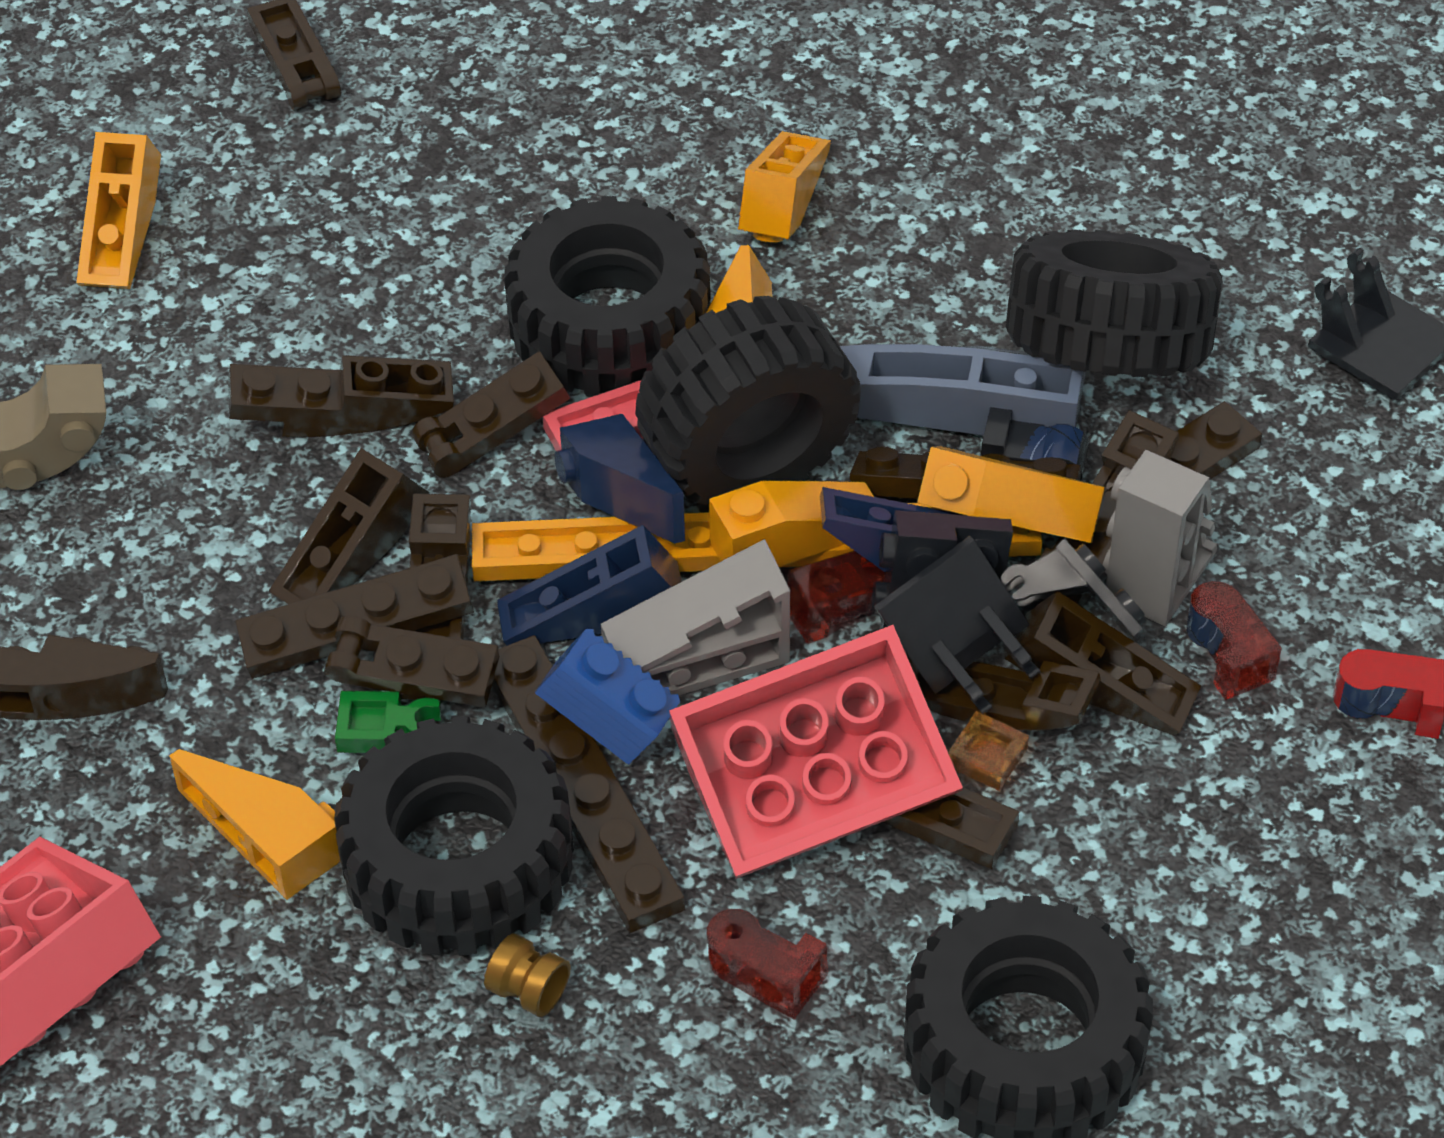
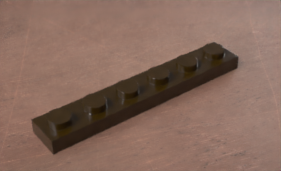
[492,635,685,934]

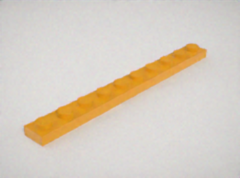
[472,503,1042,581]

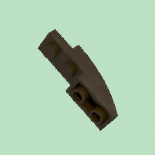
[228,355,454,437]
[0,635,168,720]

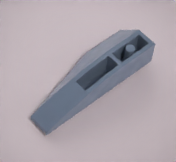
[840,344,1086,436]

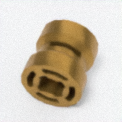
[484,933,571,1017]

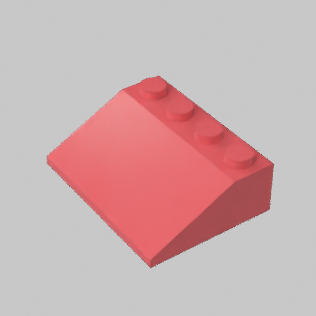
[669,625,963,879]
[0,836,161,1066]

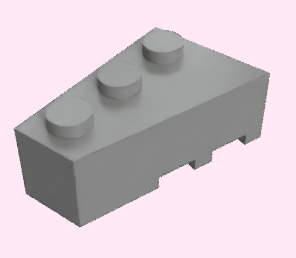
[1103,450,1217,627]
[601,539,790,695]

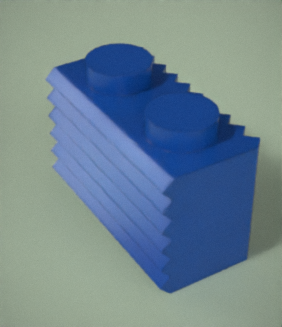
[535,629,680,765]

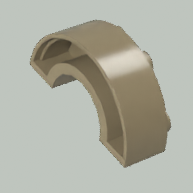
[0,364,106,490]

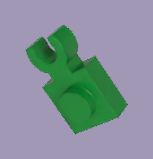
[335,691,442,753]

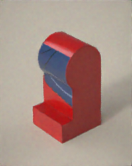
[1333,649,1444,739]

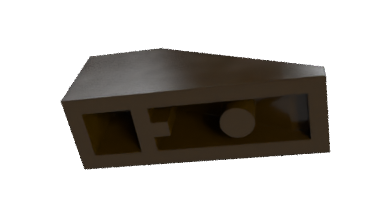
[269,448,430,604]
[1004,591,1201,736]

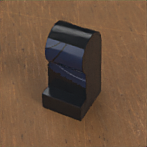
[981,407,1089,479]

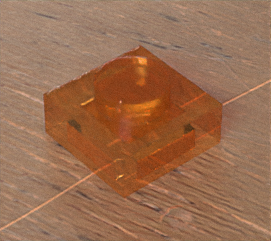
[948,711,1029,791]

